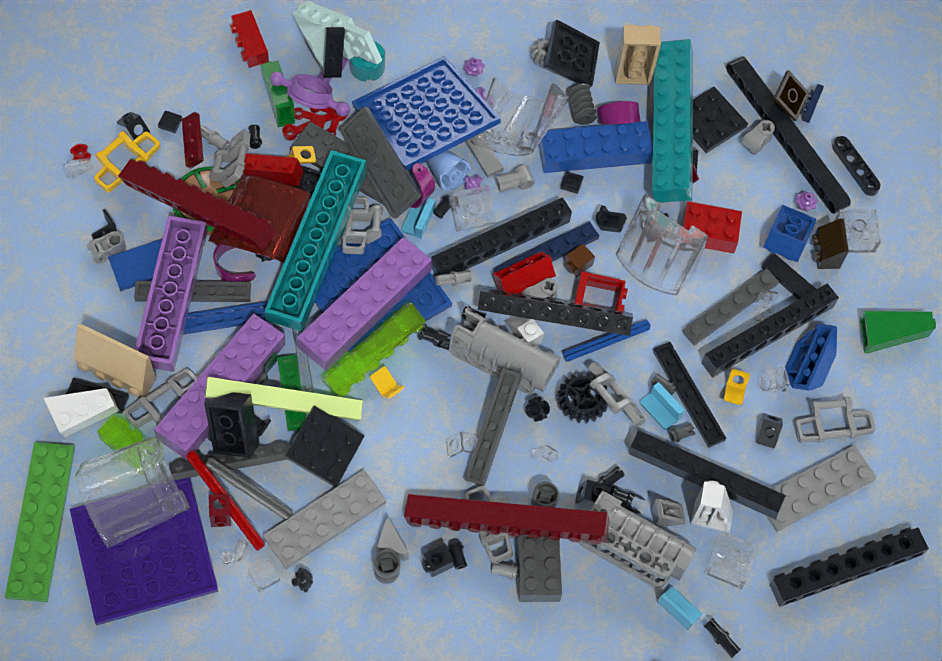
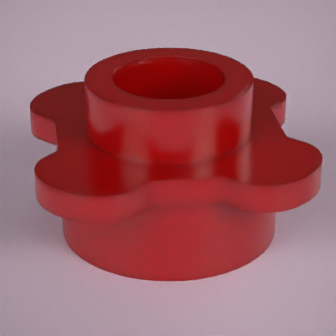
[70,144,91,163]

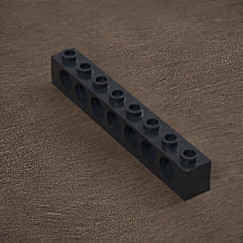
[431,197,572,276]
[701,283,839,378]
[477,287,633,336]
[770,527,929,607]

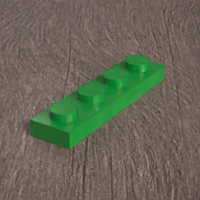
[277,354,306,431]

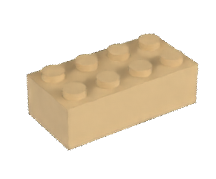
[615,24,661,85]

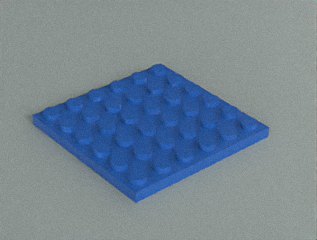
[352,56,501,171]
[315,218,452,362]

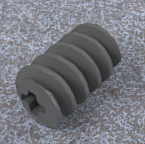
[568,84,597,125]

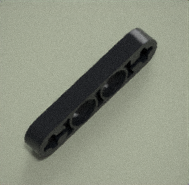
[832,136,881,196]

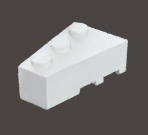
[44,388,120,438]
[691,481,733,533]

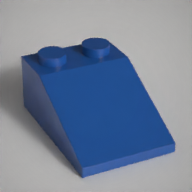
[763,205,816,262]

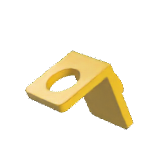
[287,146,316,164]
[370,366,405,399]
[724,369,750,405]

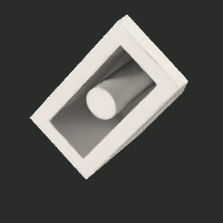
[505,316,544,346]

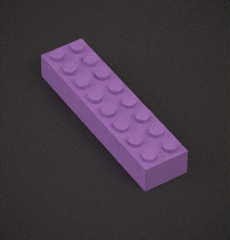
[135,216,208,372]
[297,237,432,371]
[154,314,285,461]

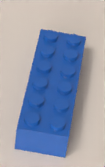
[538,121,653,173]

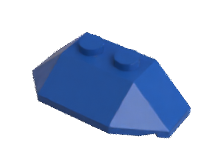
[784,324,837,391]

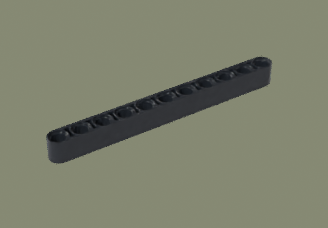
[726,56,851,214]

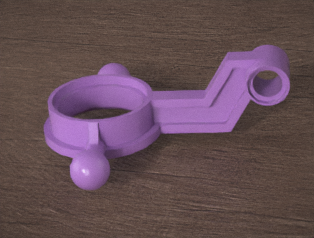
[270,57,350,116]

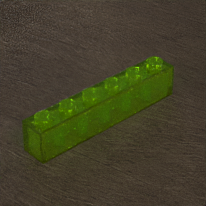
[320,303,426,397]

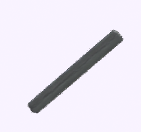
[205,457,293,520]

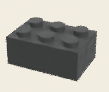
[517,536,562,602]

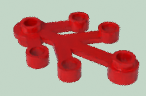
[283,107,348,141]

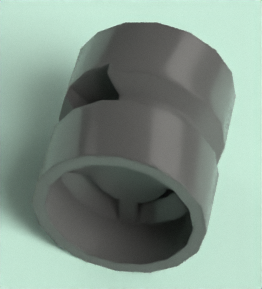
[531,482,559,508]
[374,550,400,584]

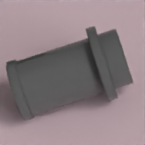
[651,374,677,396]
[669,423,695,442]

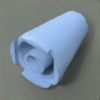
[426,150,471,191]

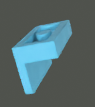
[401,197,435,239]
[640,382,685,430]
[657,586,702,630]

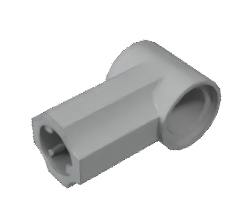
[495,165,535,193]

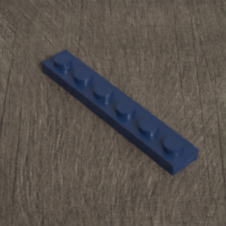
[494,221,600,273]

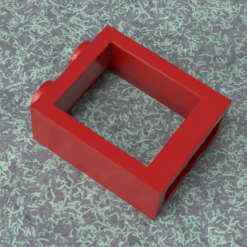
[575,271,628,312]

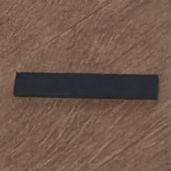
[653,342,726,448]

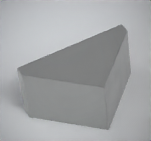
[651,499,686,527]
[377,519,409,561]

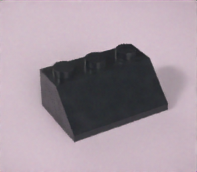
[204,392,260,458]

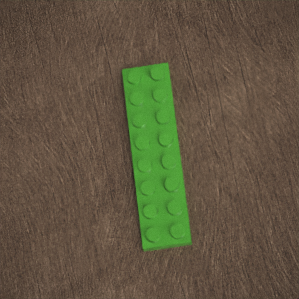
[5,442,75,602]

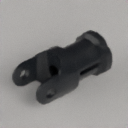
[418,324,451,350]
[611,485,645,513]

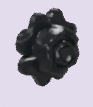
[291,567,313,592]

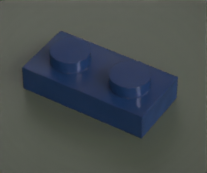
[802,84,824,123]

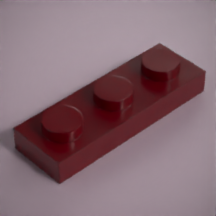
[182,112,204,169]

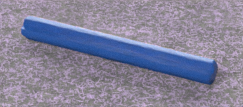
[563,319,651,362]

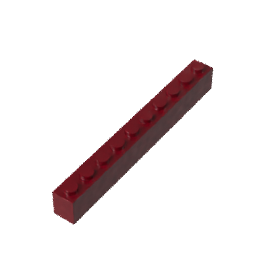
[118,159,276,251]
[404,494,610,544]

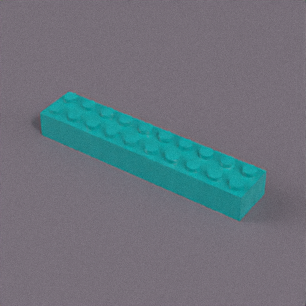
[652,39,693,203]
[264,150,367,332]

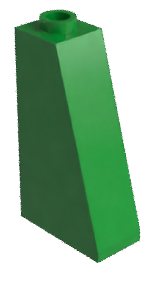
[261,61,295,127]
[860,311,936,353]

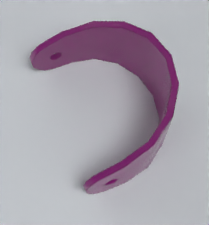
[597,101,640,124]
[410,163,435,209]
[213,239,256,282]

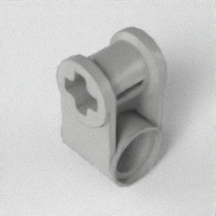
[741,120,775,154]
[87,231,126,264]
[521,278,558,300]

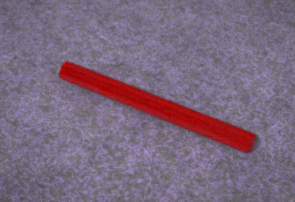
[186,450,265,551]

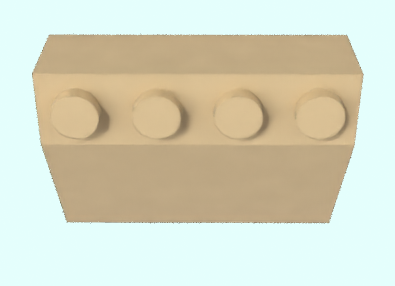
[74,323,157,397]

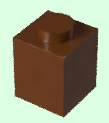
[564,244,595,277]

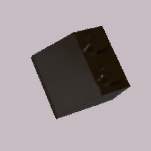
[812,218,849,269]

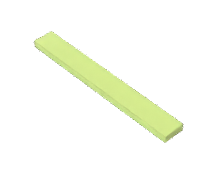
[204,377,363,421]

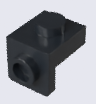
[595,205,627,233]

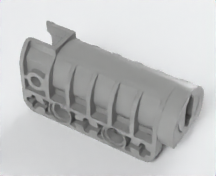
[449,307,561,395]
[579,491,697,588]

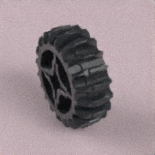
[557,372,609,424]

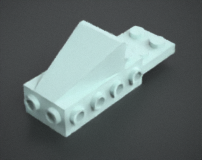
[292,0,382,68]

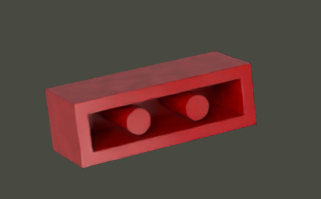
[229,10,269,68]
[243,153,303,186]
[493,251,556,293]

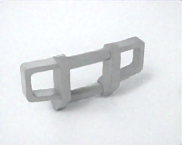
[209,129,251,188]
[342,196,383,254]
[588,362,646,426]
[123,369,197,429]
[795,396,876,443]
[464,486,522,564]

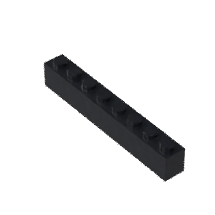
[630,430,786,520]

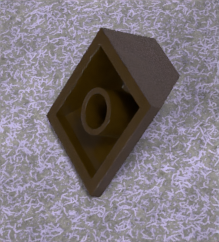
[773,70,809,121]

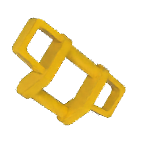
[94,131,161,193]

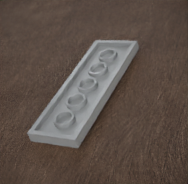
[766,446,877,532]
[263,470,386,569]

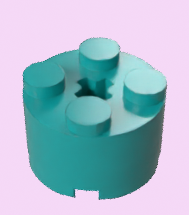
[349,41,385,81]

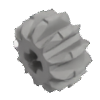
[531,37,550,68]

